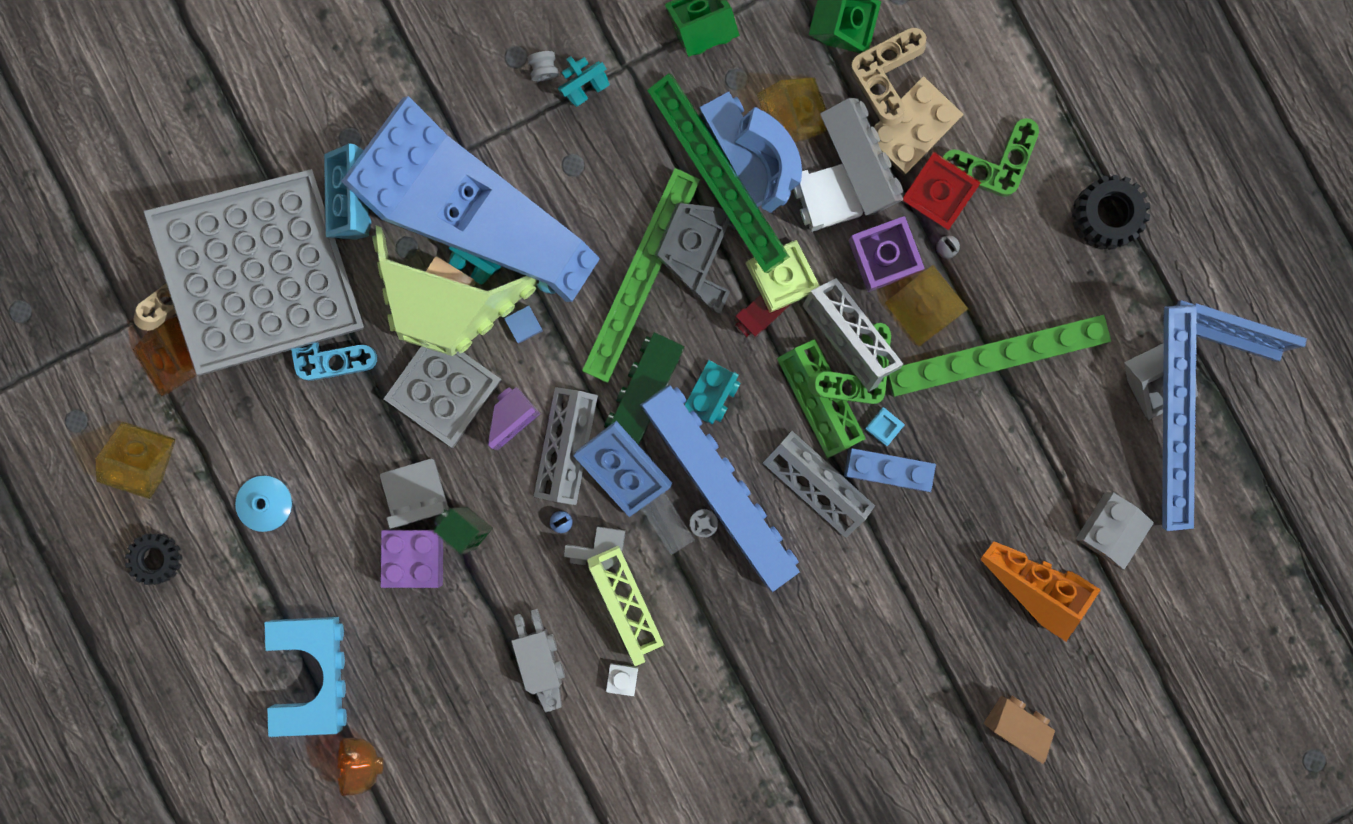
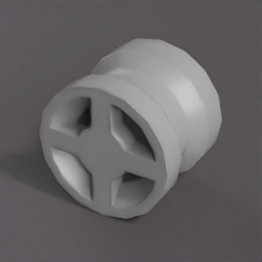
[527,51,559,81]
[690,509,718,537]

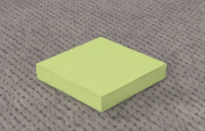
[746,240,819,313]

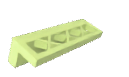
[587,545,664,666]

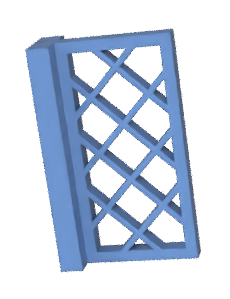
[1177,300,1307,362]

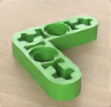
[943,118,1039,197]
[808,323,891,404]

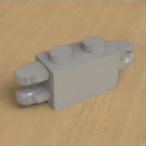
[512,609,565,712]

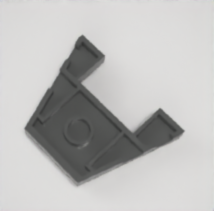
[655,203,738,314]

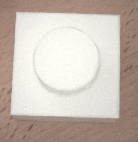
[606,663,638,696]

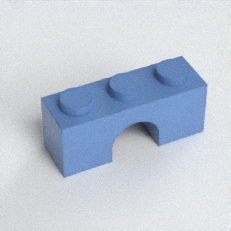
[843,448,936,492]

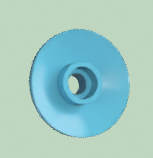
[235,476,292,532]

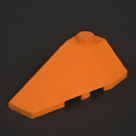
[980,542,1101,642]

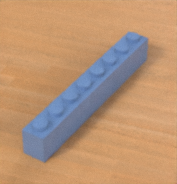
[640,386,800,592]

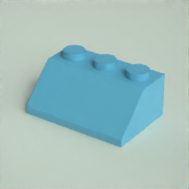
[324,144,371,240]

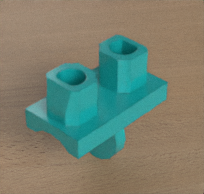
[557,56,610,107]
[448,246,502,285]

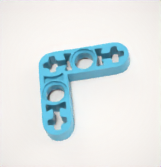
[291,342,377,381]

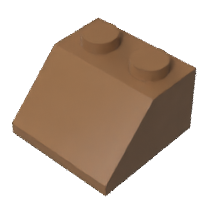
[983,695,1055,764]

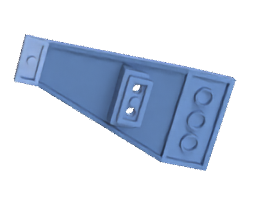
[341,96,600,302]

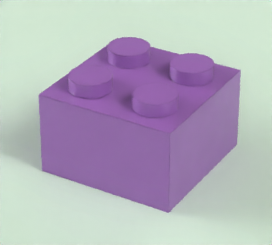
[848,216,925,292]
[381,530,443,588]

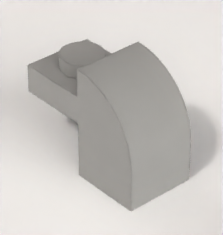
[564,526,626,572]

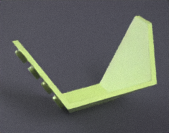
[372,225,537,356]

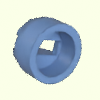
[550,511,573,533]

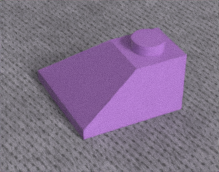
[488,387,540,450]

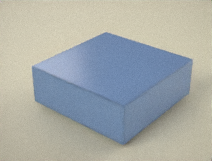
[504,306,543,344]

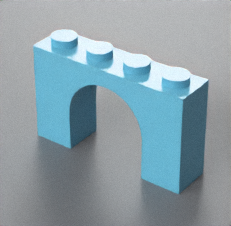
[265,617,347,737]

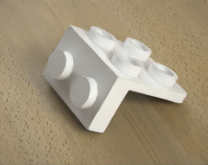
[793,164,863,232]

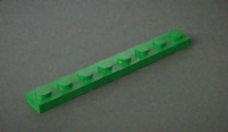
[647,73,790,273]

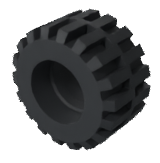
[1072,175,1150,250]

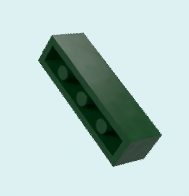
[604,332,685,445]
[433,507,493,554]

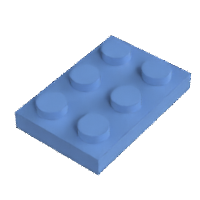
[573,421,672,517]

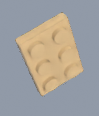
[874,76,964,176]

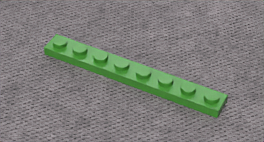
[582,168,700,383]
[888,315,1111,397]

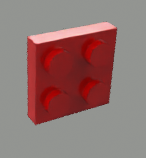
[903,152,981,230]

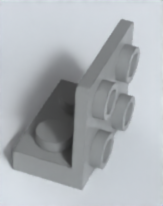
[380,459,449,529]

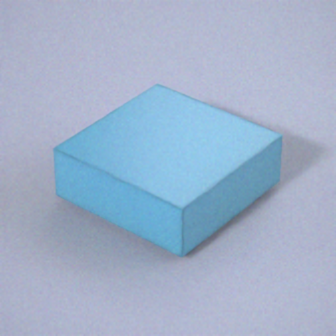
[865,407,905,447]

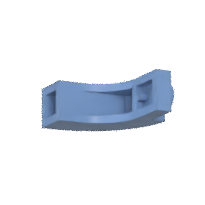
[735,107,802,213]

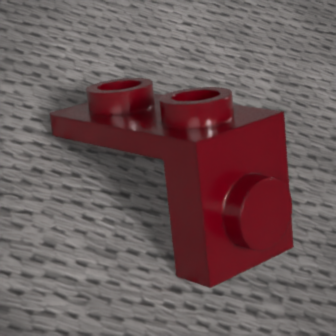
[734,295,791,340]

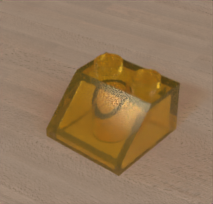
[757,77,828,143]
[885,265,968,346]
[96,422,175,499]

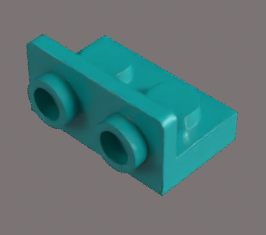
[685,360,741,425]

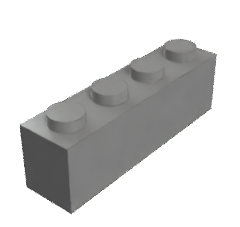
[820,98,903,215]

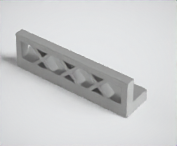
[803,278,903,392]
[534,387,598,505]
[763,431,875,538]

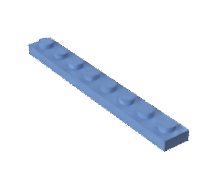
[1162,305,1197,531]

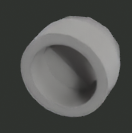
[936,235,960,259]

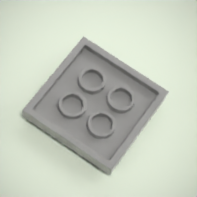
[384,346,502,448]

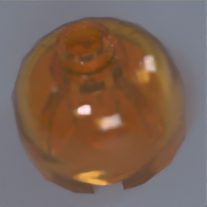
[337,738,383,796]

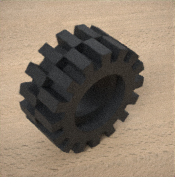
[125,533,182,585]

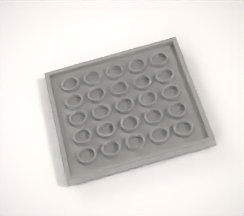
[144,169,364,376]

